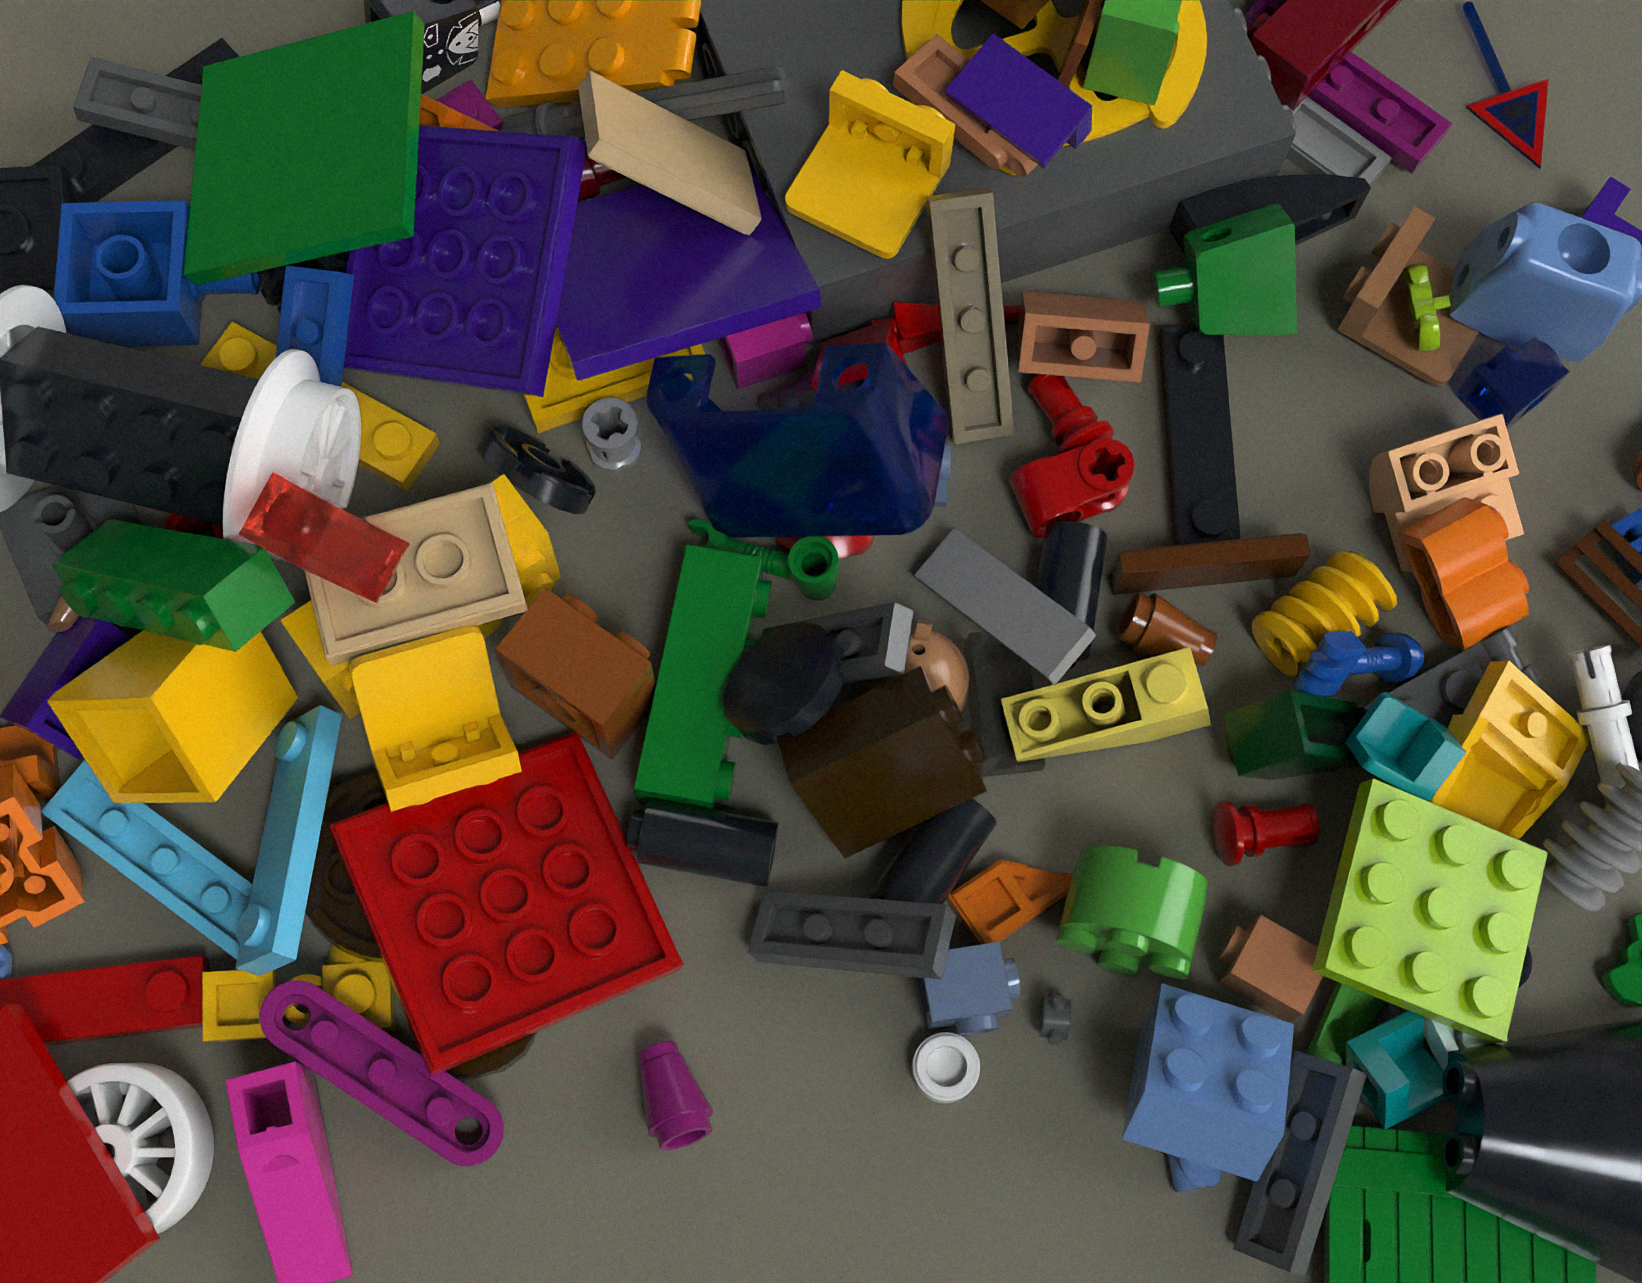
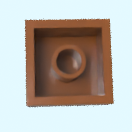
[495,588,656,760]

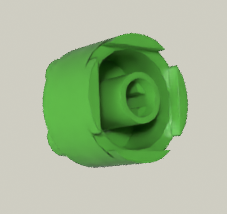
[1055,845,1208,979]

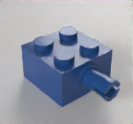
[53,200,260,347]

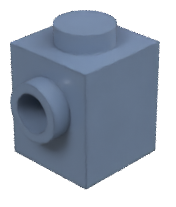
[918,941,1020,1036]

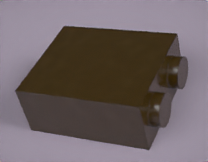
[777,666,987,859]

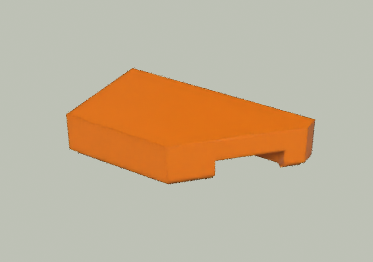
[946,860,1072,945]

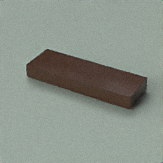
[1110,533,1311,595]

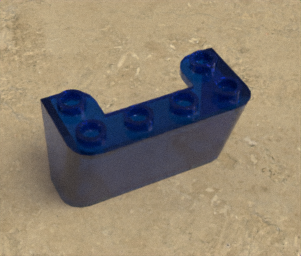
[646,342,950,538]

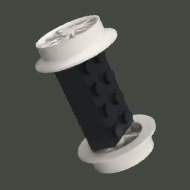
[0,285,361,565]

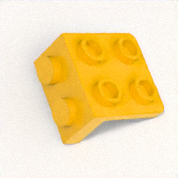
[785,70,955,259]
[349,625,522,812]

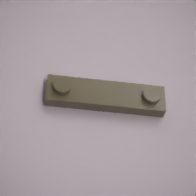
[926,187,1015,444]

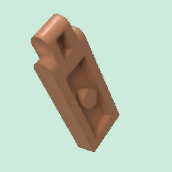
[893,34,1038,178]

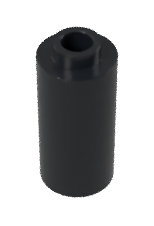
[1036,521,1107,669]
[869,798,997,904]
[627,799,779,887]

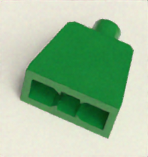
[1152,204,1297,335]

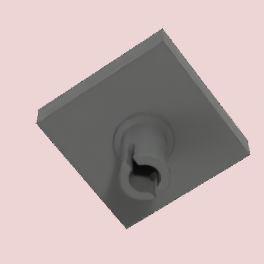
[0,485,144,626]

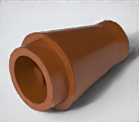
[1117,593,1217,667]

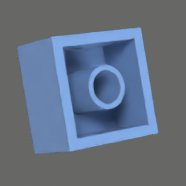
[1122,983,1294,1182]

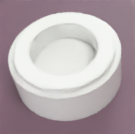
[911,1032,980,1103]

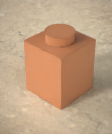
[1217,915,1323,1022]

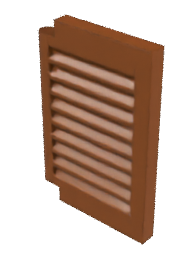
[1057,0,1103,88]

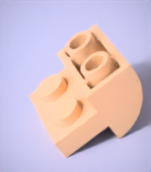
[1369,414,1524,572]

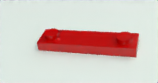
[0,955,210,1046]

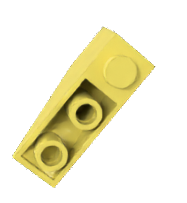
[1001,647,1211,762]

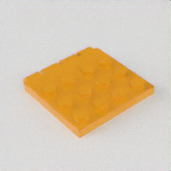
[486,0,702,109]

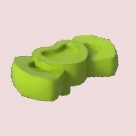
[1403,263,1450,352]

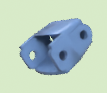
[1447,202,1642,362]

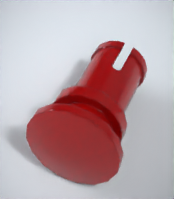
[1028,374,1114,454]
[1212,801,1319,867]

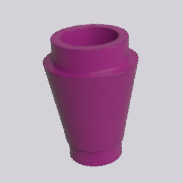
[637,1041,713,1150]

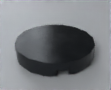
[476,425,596,514]
[723,622,845,745]

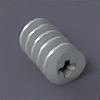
[1543,762,1642,912]

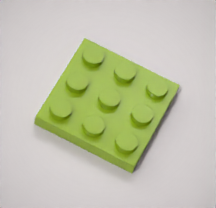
[1312,778,1548,1044]

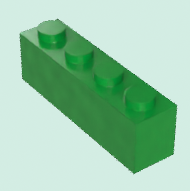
[51,519,295,652]
[634,544,772,810]

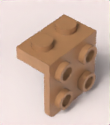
[1337,206,1479,387]

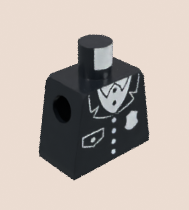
[364,0,501,94]

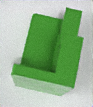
[1083,0,1182,106]

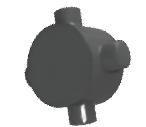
[1039,992,1071,1045]

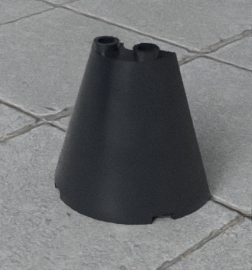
[1441,1018,1642,1283]

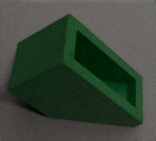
[1224,690,1361,780]

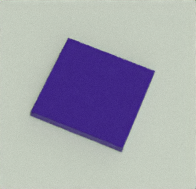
[343,126,587,397]
[555,165,822,380]

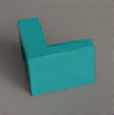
[1345,692,1466,802]
[1346,1011,1446,1130]

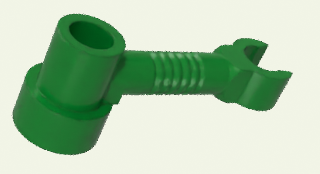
[678,519,840,601]

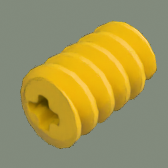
[1252,551,1397,678]

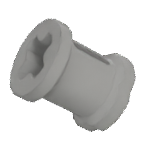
[582,397,642,473]

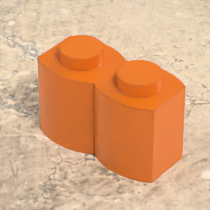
[1399,497,1529,650]

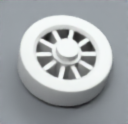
[67,1062,214,1234]

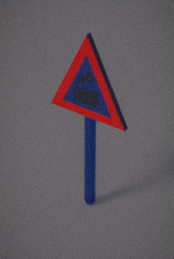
[1463,1,1549,169]

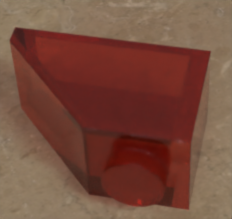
[238,472,410,603]

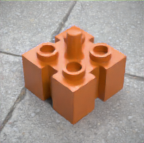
[0,763,85,946]

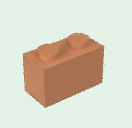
[1015,291,1150,383]

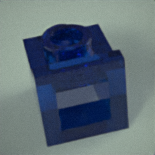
[1455,337,1570,429]

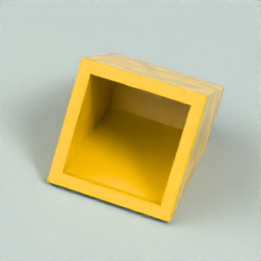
[47,630,299,803]

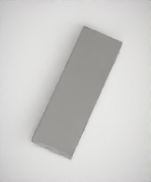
[914,528,1097,685]

